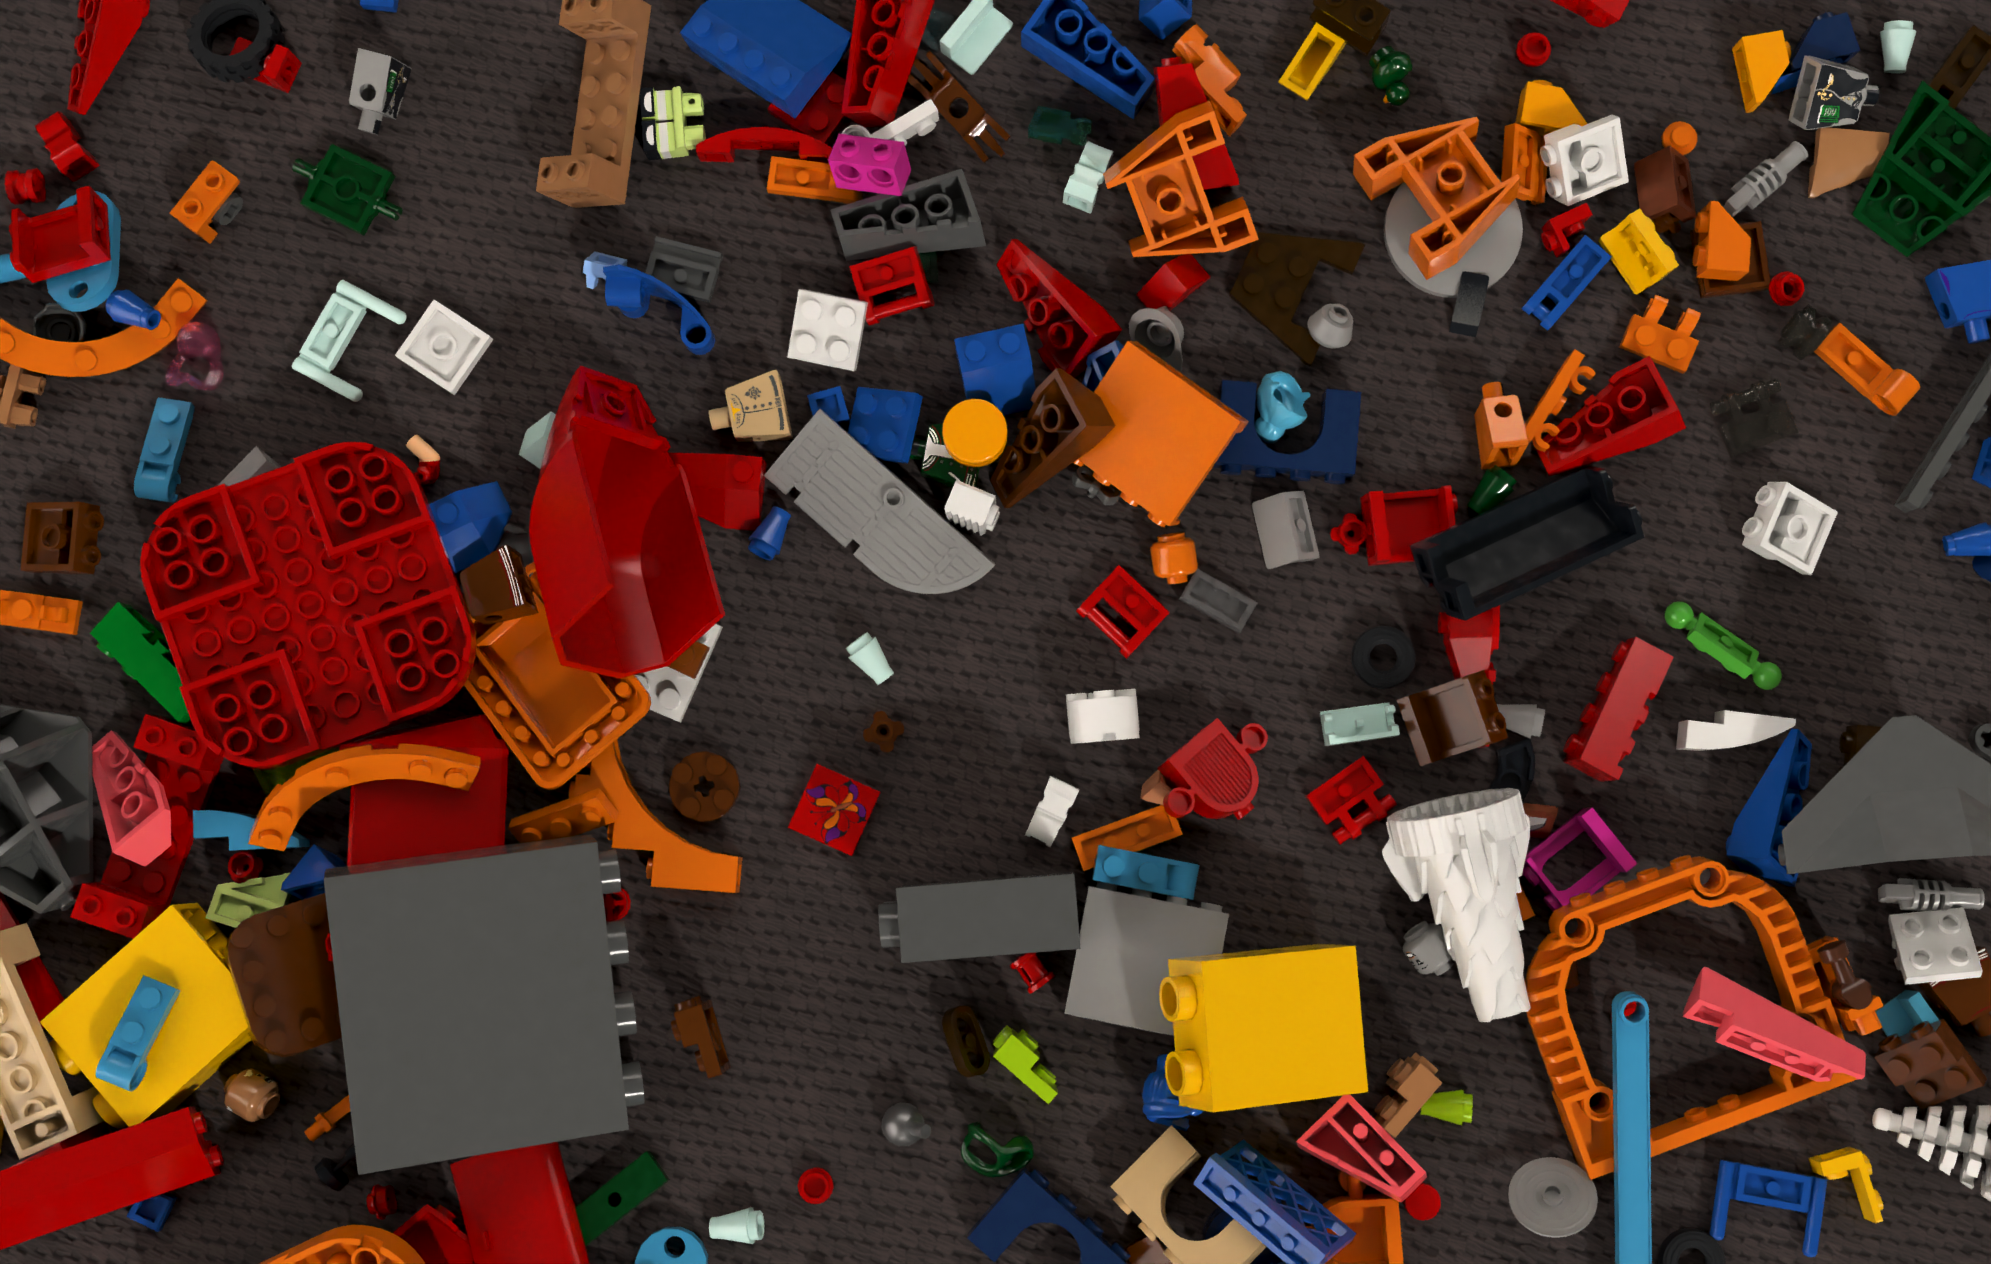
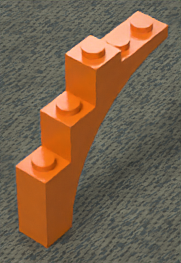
[569,739,743,893]

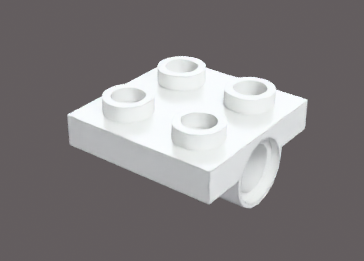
[1888,907,1983,985]

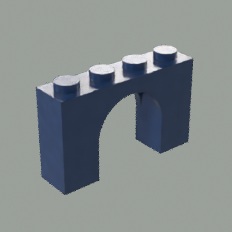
[1213,380,1361,484]
[967,1167,1131,1264]

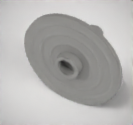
[1508,1157,1598,1238]

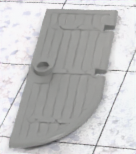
[764,409,996,594]

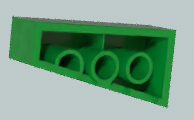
[90,602,193,726]

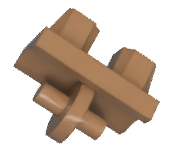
[0,364,46,429]

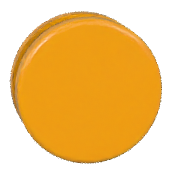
[942,399,1007,467]

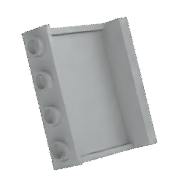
[1064,882,1229,1036]

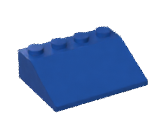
[680,0,852,119]

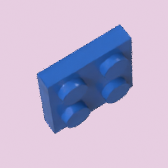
[848,387,923,464]

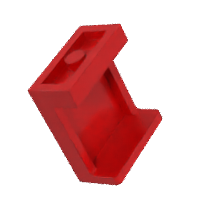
[9,185,111,283]
[1360,485,1458,566]

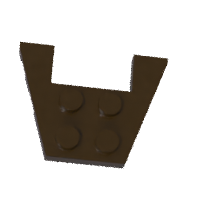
[1229,232,1365,367]

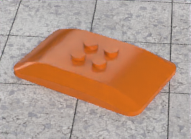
[464,562,651,790]

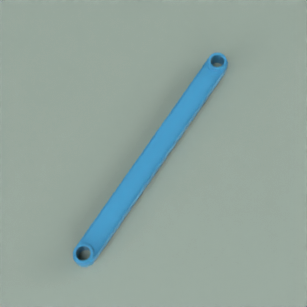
[1612,991,1652,1264]

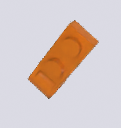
[1812,323,1920,416]

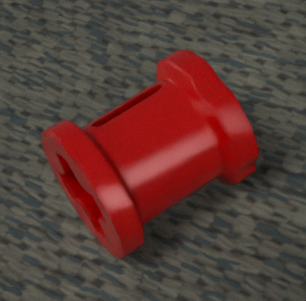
[1009,952,1055,994]

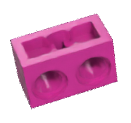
[828,134,911,196]

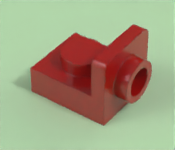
[1541,203,1593,258]

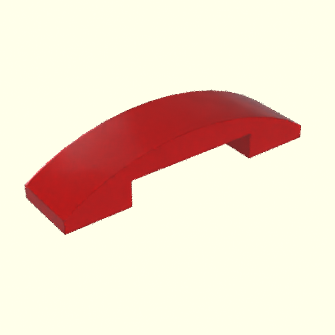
[696,127,833,163]

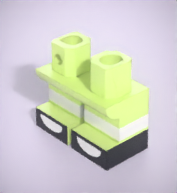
[640,86,706,161]

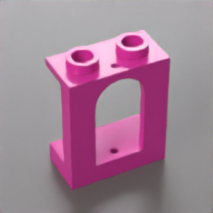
[1522,807,1638,912]

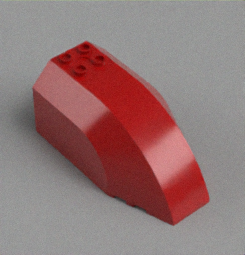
[529,365,725,678]

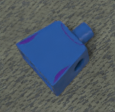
[1925,260,1991,344]

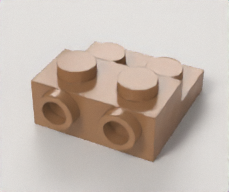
[1374,1052,1443,1138]

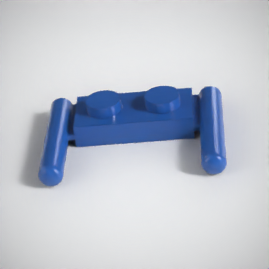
[1709,1159,1828,1257]

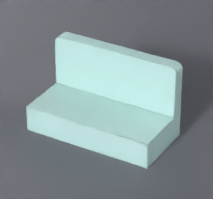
[940,0,1013,75]

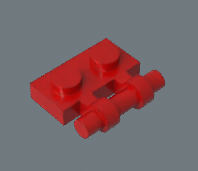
[1305,756,1397,845]

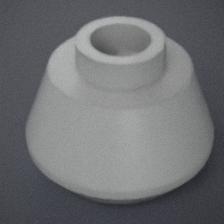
[1307,304,1353,349]

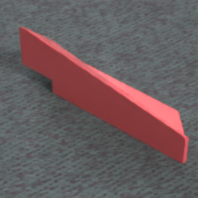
[1683,967,1866,1082]

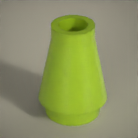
[1420,1090,1473,1126]

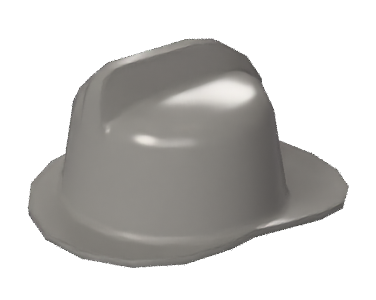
[1129,306,1184,372]

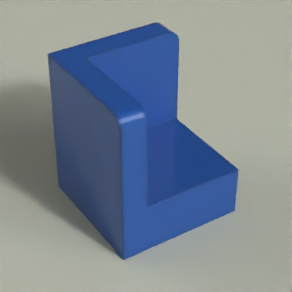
[1139,0,1192,39]

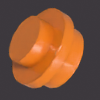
[1662,121,1697,156]

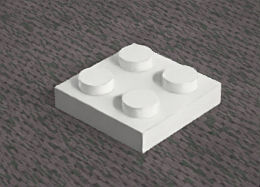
[787,289,868,371]
[395,300,493,396]

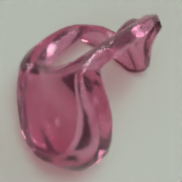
[165,321,224,391]

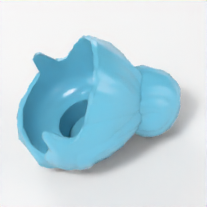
[1255,371,1311,443]

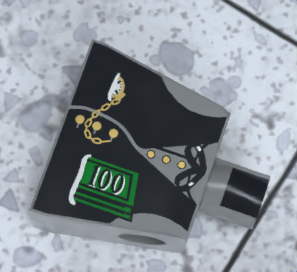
[349,48,412,135]
[1788,55,1879,130]

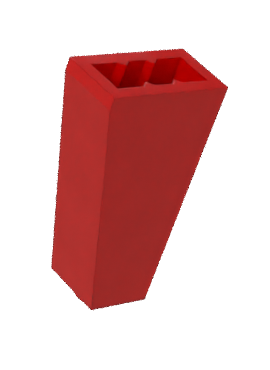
[1153,56,1239,190]

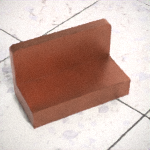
[1634,146,1696,223]

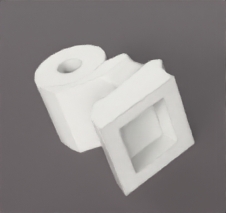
[1025,776,1080,847]

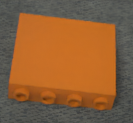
[1073,341,1249,527]

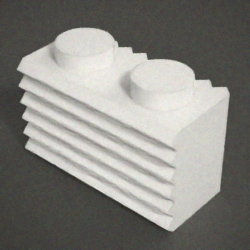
[944,480,1000,536]

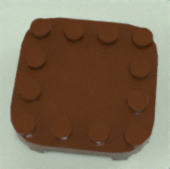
[224,893,342,1057]

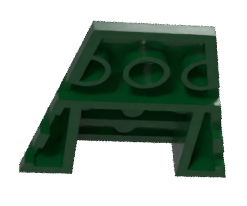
[1851,80,1991,257]

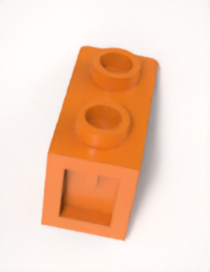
[170,161,240,244]

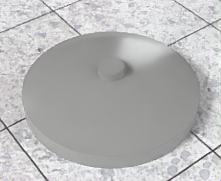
[1384,177,1523,298]

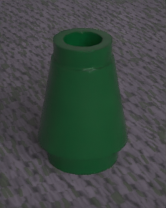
[1467,465,1517,515]

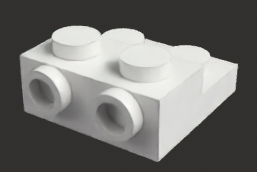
[1540,114,1629,206]
[1742,482,1838,575]

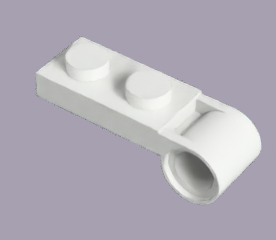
[842,99,939,146]

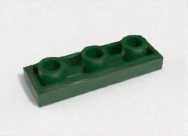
[576,1151,670,1246]

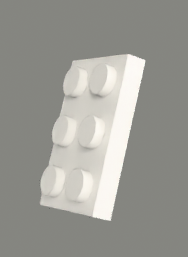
[635,624,723,723]

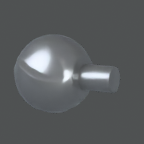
[881,1103,931,1147]

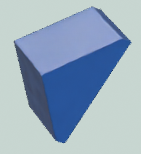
[281,844,347,900]

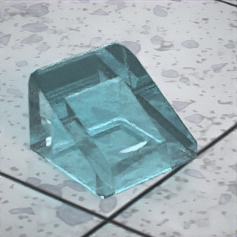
[920,6,955,51]

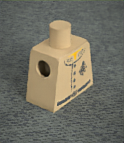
[709,370,793,442]

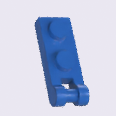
[1521,235,1612,331]

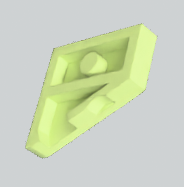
[205,873,292,928]

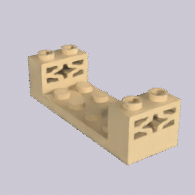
[0,923,105,1160]

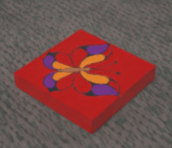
[788,764,881,856]

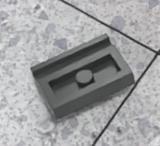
[645,236,723,303]

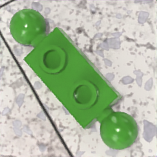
[1664,601,1782,690]

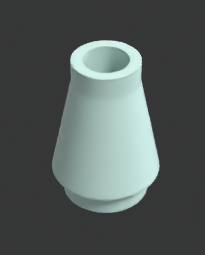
[1880,20,1916,73]
[845,632,894,685]
[709,1207,765,1244]

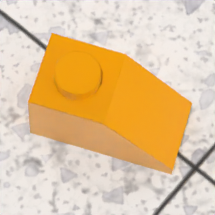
[1732,30,1791,113]
[1515,80,1588,136]

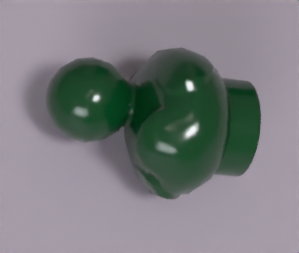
[1369,46,1413,106]

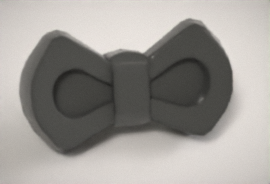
[1071,466,1121,505]

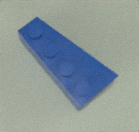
[1021,0,1155,120]

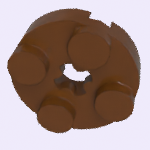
[669,751,740,822]

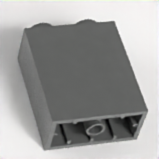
[878,872,1081,963]

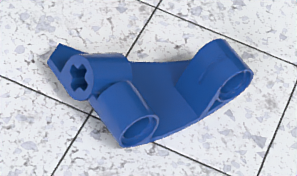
[603,264,715,355]

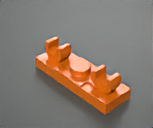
[1525,349,1596,452]
[0,590,83,635]

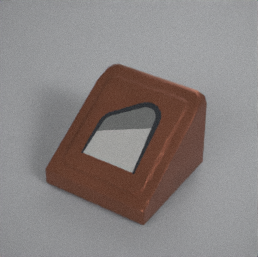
[1523,803,1558,838]

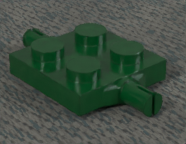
[292,144,402,236]

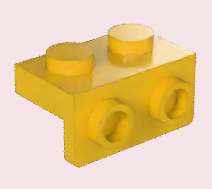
[1598,208,1679,295]

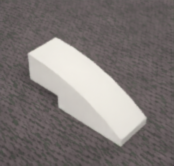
[1676,710,1796,751]

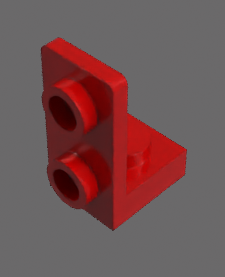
[230,37,302,93]

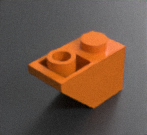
[1693,201,1751,281]

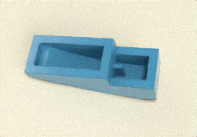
[193,810,310,851]

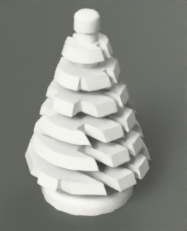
[1872,1105,1991,1202]

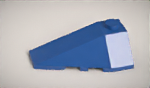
[1726,729,1812,887]

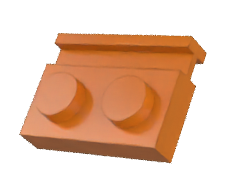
[1501,123,1547,205]

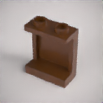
[1397,670,1509,766]

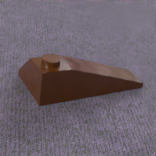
[990,368,1116,508]

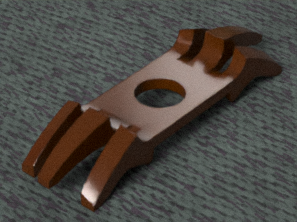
[907,51,1011,163]

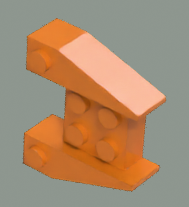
[1103,101,1259,257]
[1353,117,1521,280]

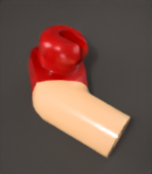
[406,434,440,485]

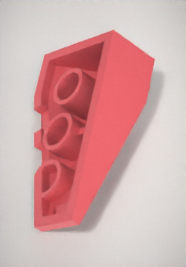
[92,730,171,867]

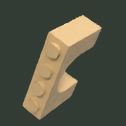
[1110,1125,1266,1264]

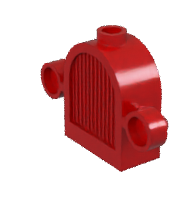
[1157,718,1268,820]

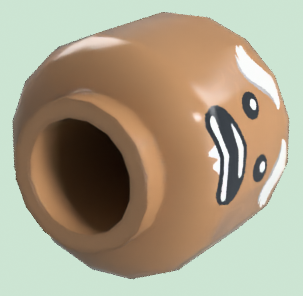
[224,1068,280,1122]

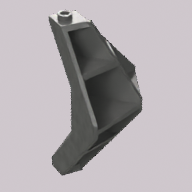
[0,704,94,914]
[1778,715,1991,874]

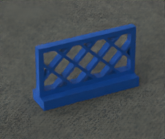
[1193,1139,1356,1264]

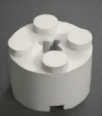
[1066,689,1140,744]

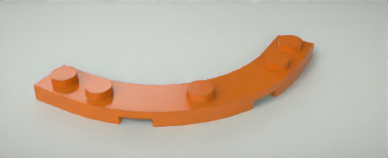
[0,278,208,377]
[248,743,481,851]

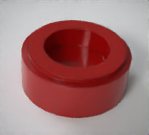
[1403,1182,1441,1221]

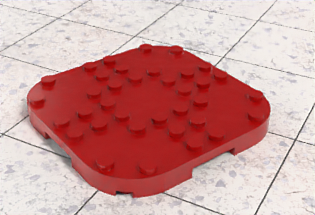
[140,442,476,769]

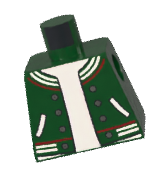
[909,424,980,488]

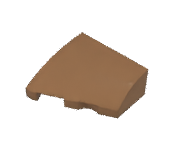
[1808,127,1890,198]

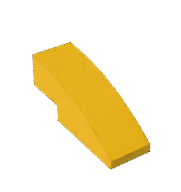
[1278,22,1346,101]

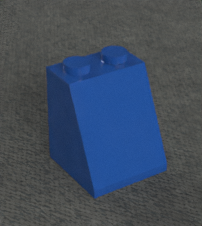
[954,324,1036,416]

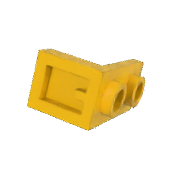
[1808,1147,1883,1224]

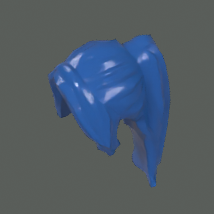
[1142,1054,1203,1131]

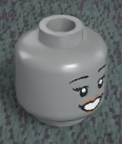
[1403,921,1454,976]

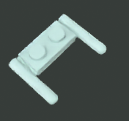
[292,280,407,402]

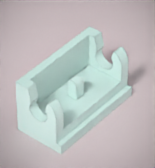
[1320,702,1400,746]

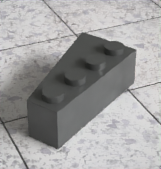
[830,169,986,261]

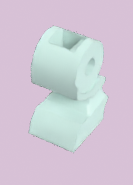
[1062,141,1114,214]

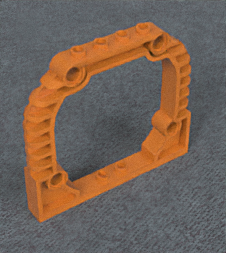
[1525,855,1857,1180]

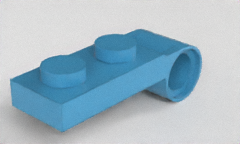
[134,397,195,503]
[1092,845,1200,900]
[95,975,180,1092]

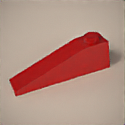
[996,239,1122,378]

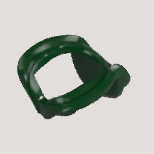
[961,1122,1034,1177]

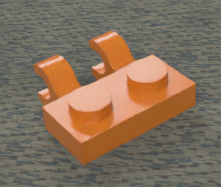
[1619,295,1701,374]

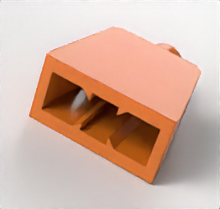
[1474,382,1529,469]

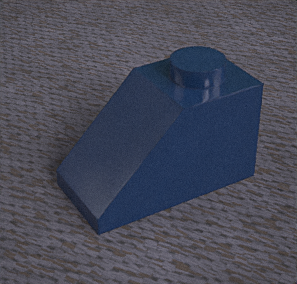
[1782,12,1860,76]

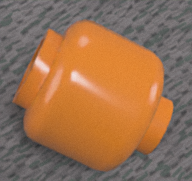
[1150,532,1198,584]

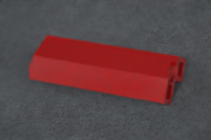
[0,1106,224,1250]

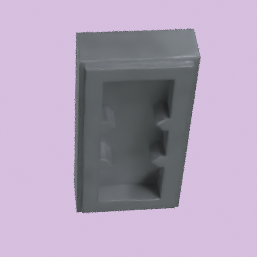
[1179,568,1257,634]

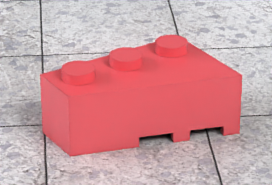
[1296,1095,1427,1203]

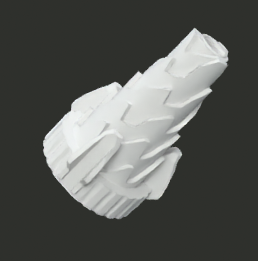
[1382,788,1531,1022]

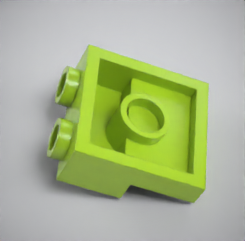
[993,1025,1058,1104]

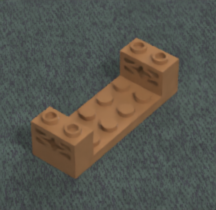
[536,0,651,208]

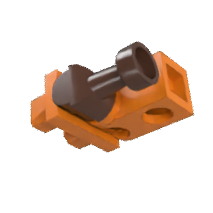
[1807,936,1884,1036]

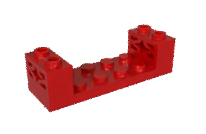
[70,714,224,939]

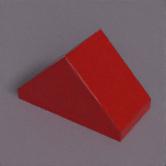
[1136,254,1211,311]

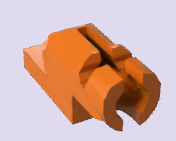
[1172,24,1247,136]

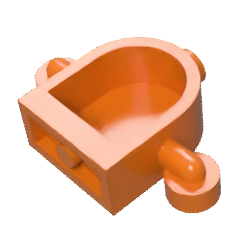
[1305,1170,1404,1264]

